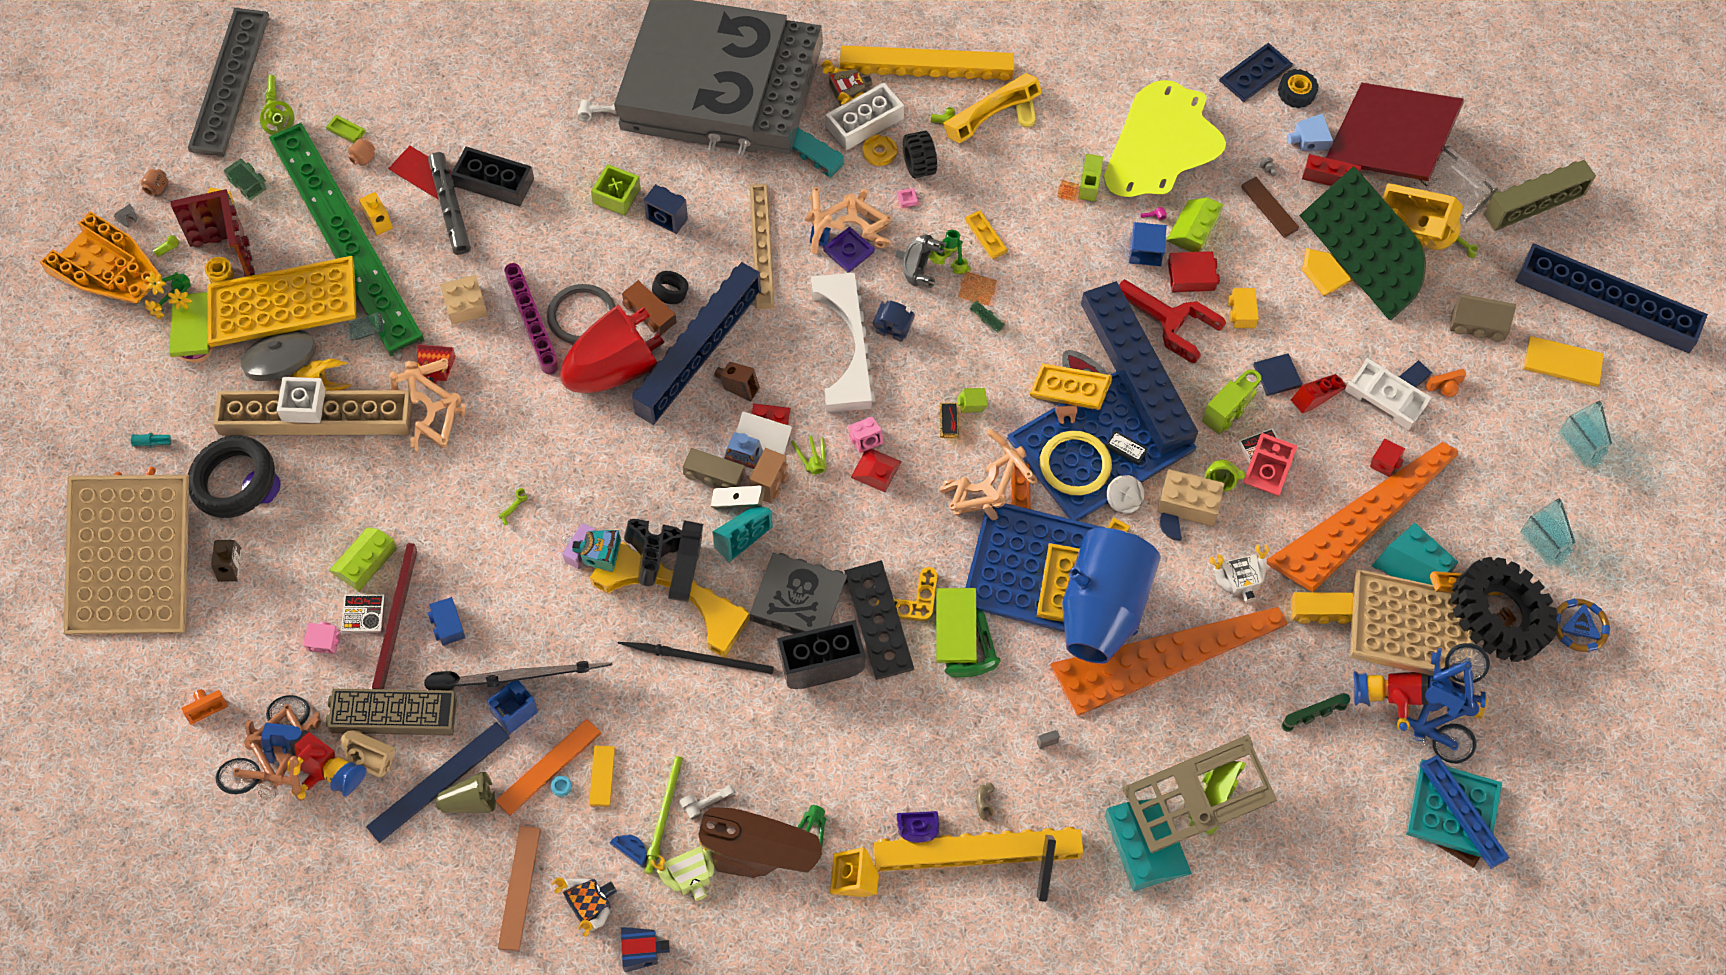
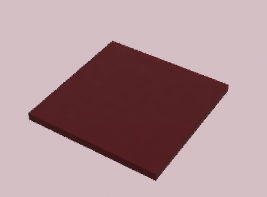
[1326,82,1464,181]

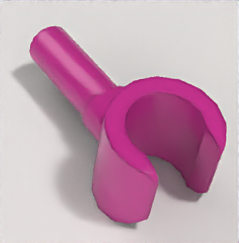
[1141,207,1167,221]

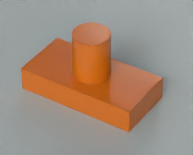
[181,689,228,725]

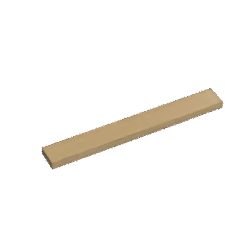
[750,184,775,309]

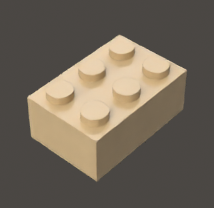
[1157,469,1224,527]

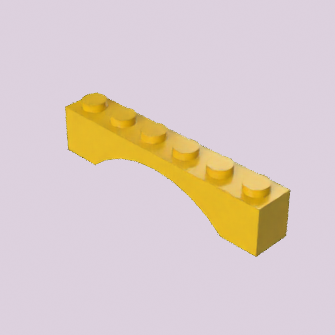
[943,73,1042,144]

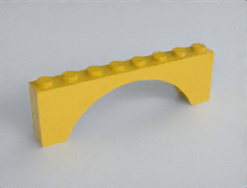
[590,542,750,658]

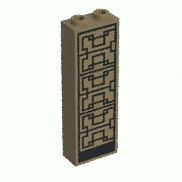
[326,688,457,735]

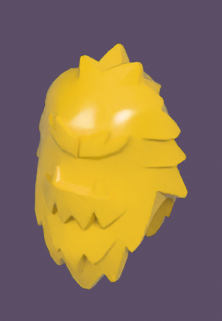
[291,358,351,391]

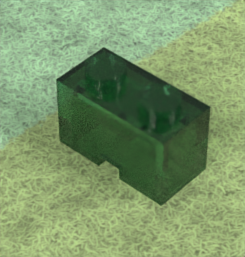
[224,158,266,201]

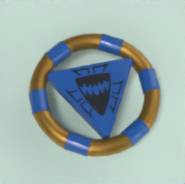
[1554,598,1610,652]

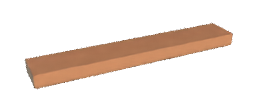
[498,826,541,952]

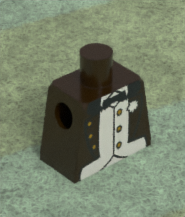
[211,540,242,582]

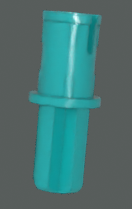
[131,433,171,448]

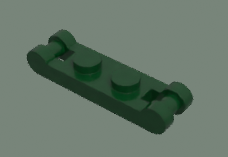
[1281,693,1351,732]

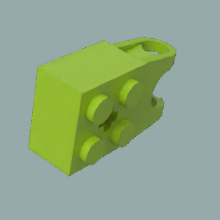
[1202,369,1261,435]

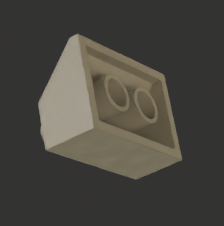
[1450,294,1516,341]

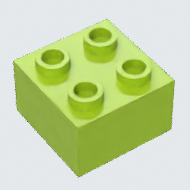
[591,164,641,216]

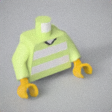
[650,840,715,901]

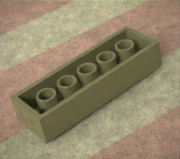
[1484,159,1596,231]

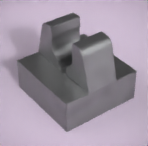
[114,204,137,227]

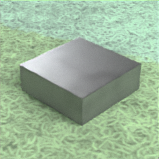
[1037,730,1060,749]

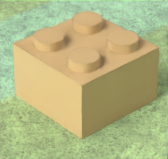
[440,275,487,325]

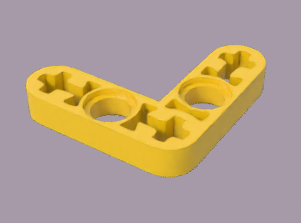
[876,567,937,622]

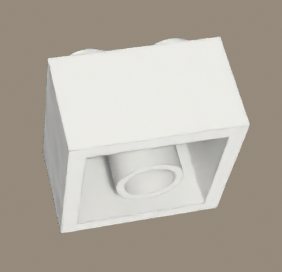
[277,377,326,423]

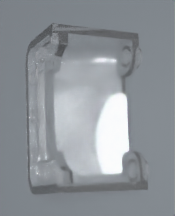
[1409,145,1498,230]

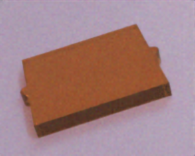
[958,272,997,306]

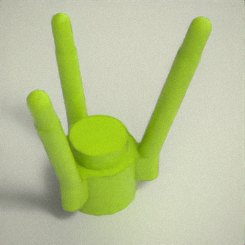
[791,435,827,475]

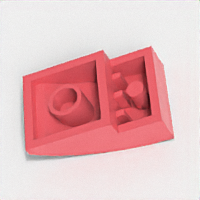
[1243,433,1297,496]

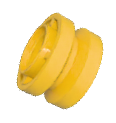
[205,257,234,283]

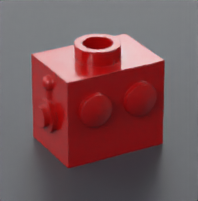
[1370,438,1405,477]

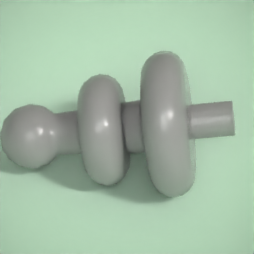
[1260,157,1277,176]

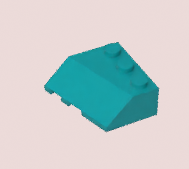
[712,506,773,563]
[1371,523,1458,585]

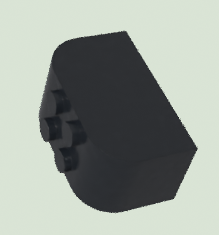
[777,620,866,689]

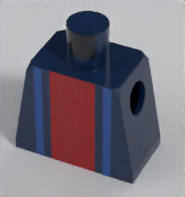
[621,927,670,972]

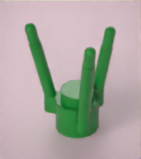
[797,805,827,858]

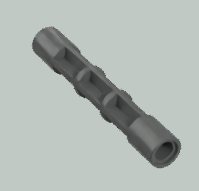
[428,152,471,255]

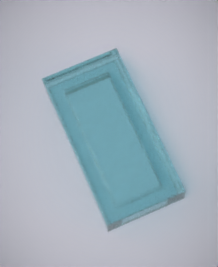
[349,312,384,340]

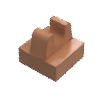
[1055,405,1077,424]

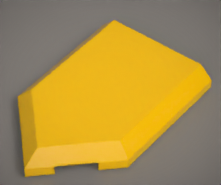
[1302,248,1353,296]

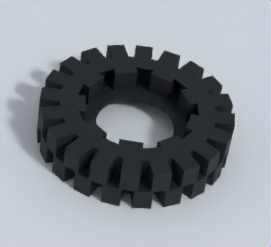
[1451,557,1559,662]

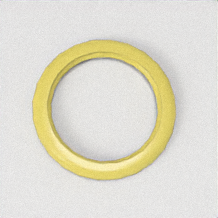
[1040,431,1112,496]

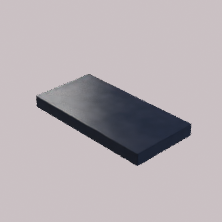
[1219,43,1293,102]

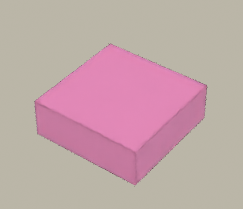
[897,188,919,208]

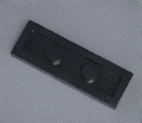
[1037,835,1056,902]

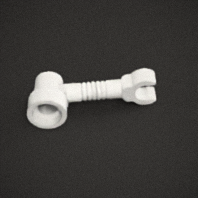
[577,100,616,120]
[679,785,735,819]

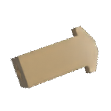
[341,730,396,778]

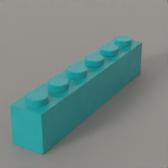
[791,127,844,178]

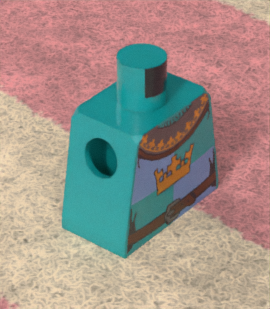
[572,530,621,572]

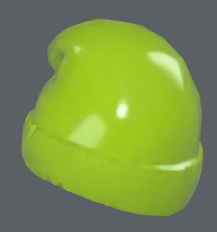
[1205,459,1245,492]

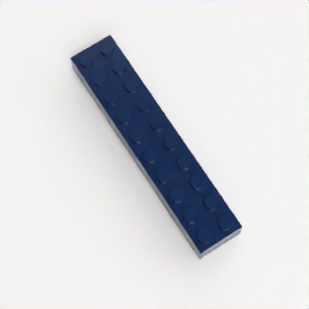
[1515,243,1708,354]
[632,262,761,425]
[1081,281,1198,455]

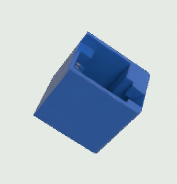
[1129,222,1167,267]
[487,680,538,734]

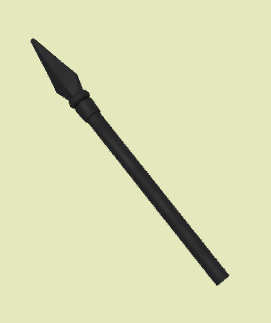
[617,642,774,674]

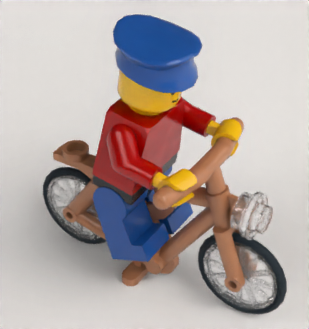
[215,695,367,801]

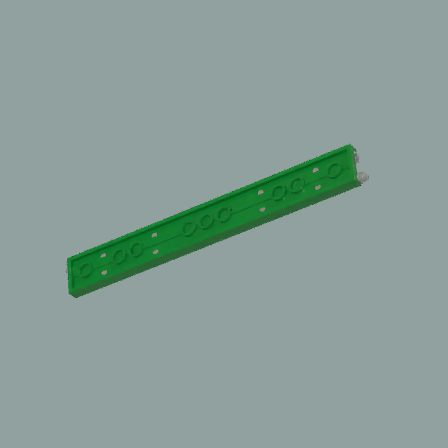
[269,123,424,361]

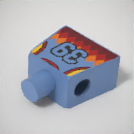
[724,432,763,469]

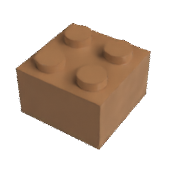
[749,448,789,504]

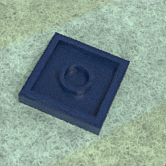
[1253,353,1302,396]

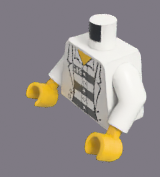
[1209,544,1269,603]

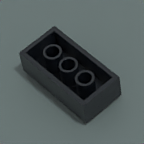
[451,146,534,207]

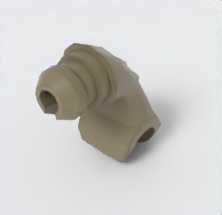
[975,782,995,819]

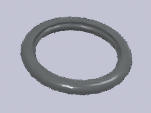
[547,284,616,344]

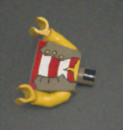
[821,60,873,106]

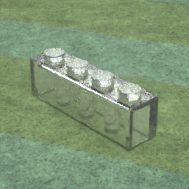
[484,267,527,342]

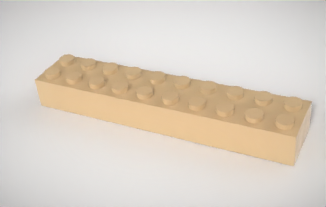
[213,390,413,435]

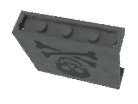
[750,553,847,634]

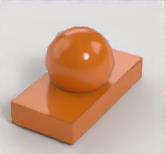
[1426,369,1466,397]

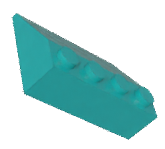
[1105,799,1192,892]

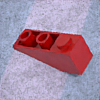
[1291,373,1346,414]

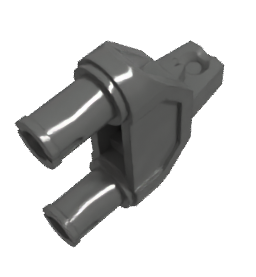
[895,234,946,288]

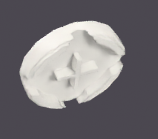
[1107,475,1144,513]

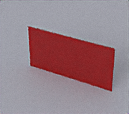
[388,145,452,200]

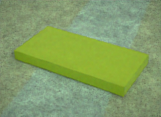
[169,292,209,357]
[936,588,977,663]

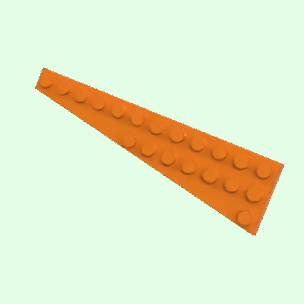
[1267,442,1458,592]
[1050,607,1288,716]

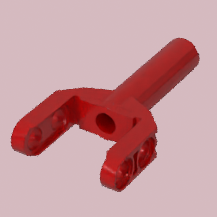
[1119,279,1226,363]

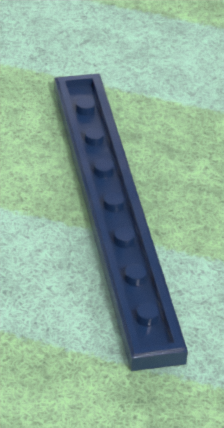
[366,722,510,843]

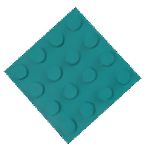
[1406,759,1502,858]

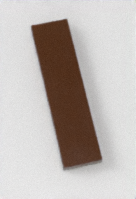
[1241,177,1299,238]

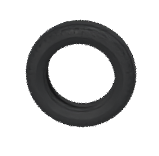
[188,435,275,518]

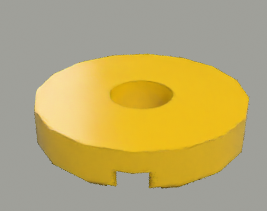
[862,135,897,166]

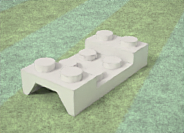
[1345,358,1431,431]

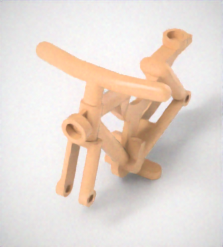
[805,187,892,254]
[390,358,465,452]
[939,429,1037,520]

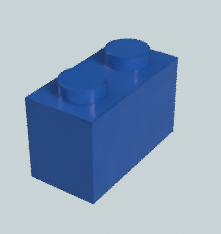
[428,597,466,646]

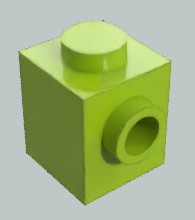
[957,388,988,413]

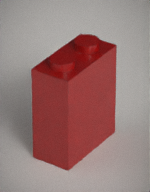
[1168,251,1220,293]

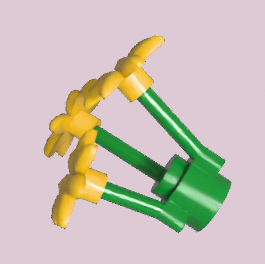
[144,271,192,319]

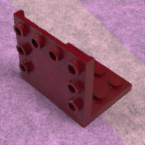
[170,189,255,277]

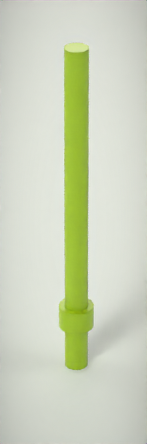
[644,756,683,874]

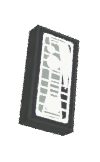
[1105,430,1148,465]

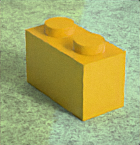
[1228,288,1259,328]

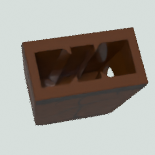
[714,362,760,402]

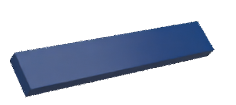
[1419,754,1510,869]

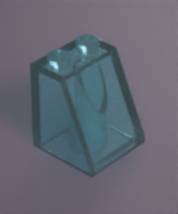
[1559,400,1612,468]
[1519,498,1576,567]

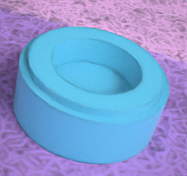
[551,776,572,797]

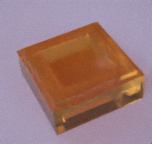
[1057,180,1079,201]

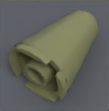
[435,772,496,813]

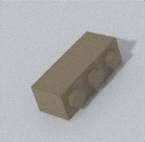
[683,448,745,488]

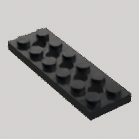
[844,560,914,680]

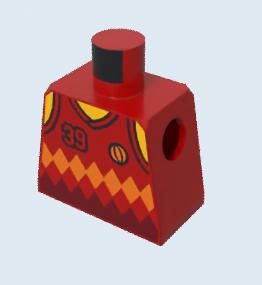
[417,345,456,389]

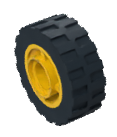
[1278,69,1319,108]

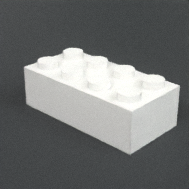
[826,83,904,150]

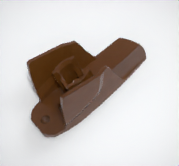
[698,807,822,878]

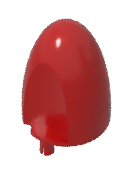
[560,304,665,394]

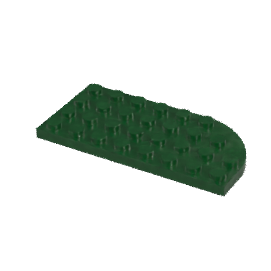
[1299,166,1426,320]

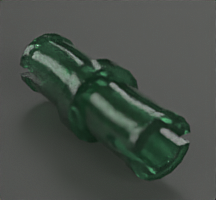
[970,300,1005,333]

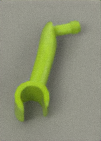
[1456,236,1478,258]
[499,488,528,526]

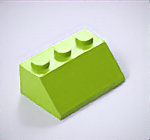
[1166,197,1224,252]
[329,527,397,592]

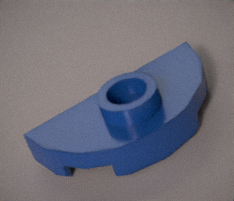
[610,834,647,868]

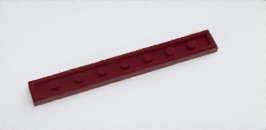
[372,543,417,689]

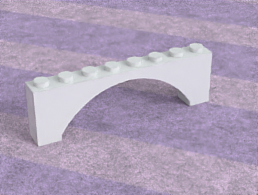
[811,273,875,413]

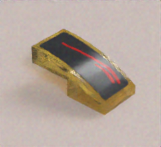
[939,403,959,438]

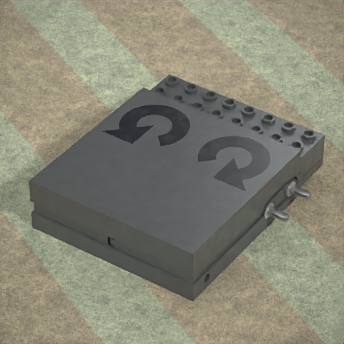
[614,0,823,157]

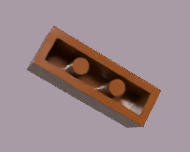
[622,280,677,336]

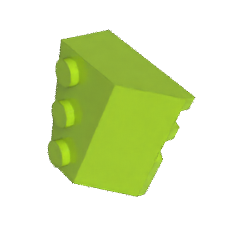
[1188,761,1246,835]

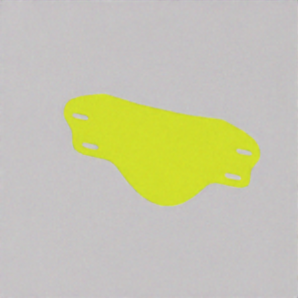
[1104,80,1226,197]

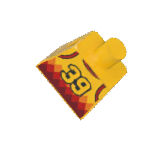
[359,192,393,236]

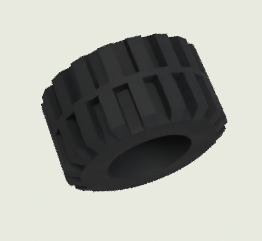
[902,130,937,179]

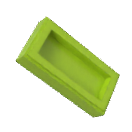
[326,115,366,143]

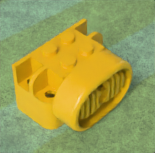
[1382,183,1464,250]

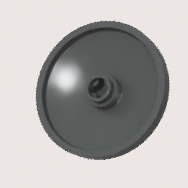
[241,330,316,381]

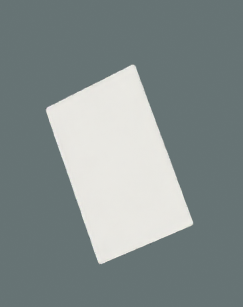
[736,412,792,455]

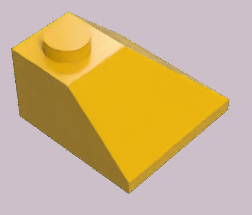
[830,847,879,897]

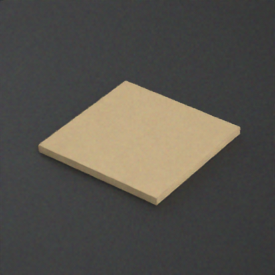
[1350,569,1473,681]

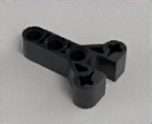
[624,519,682,586]
[668,520,704,603]

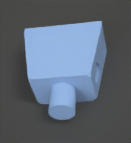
[1287,114,1333,151]

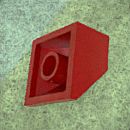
[851,448,901,492]

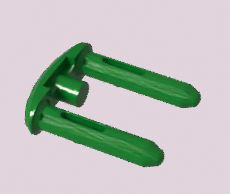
[935,609,1001,678]

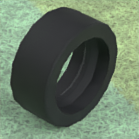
[652,271,688,304]

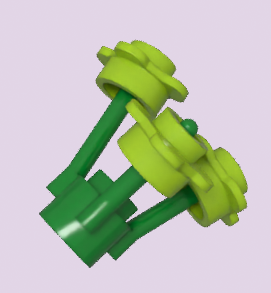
[928,230,971,274]

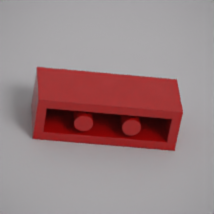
[1302,154,1361,186]

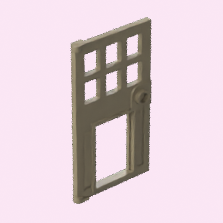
[1122,734,1277,854]

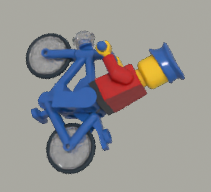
[1353,643,1490,763]

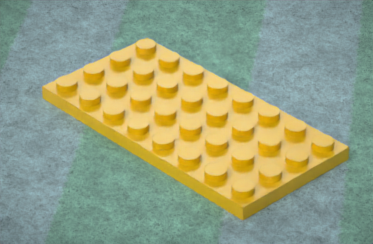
[208,256,357,348]

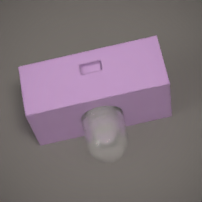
[561,523,596,569]

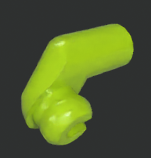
[930,107,955,124]
[153,235,179,257]

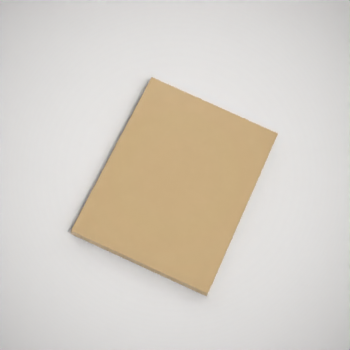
[64,475,189,635]

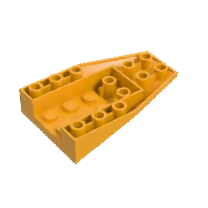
[40,211,162,304]

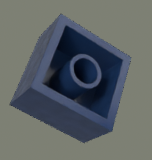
[644,184,688,234]

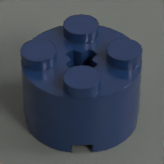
[873,301,915,342]

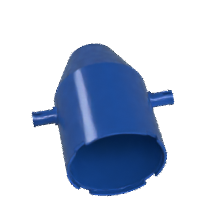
[1062,528,1161,664]

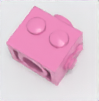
[848,417,884,453]
[303,622,340,654]

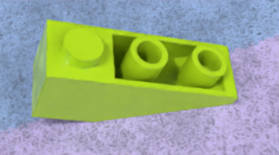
[1078,154,1104,202]

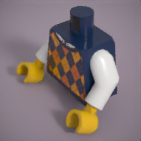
[551,877,617,937]

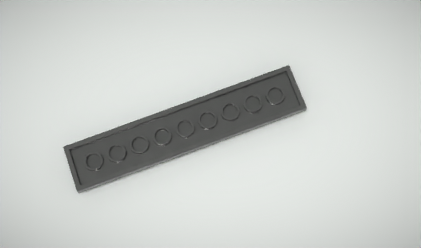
[188,8,269,156]

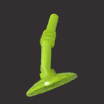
[260,75,295,135]

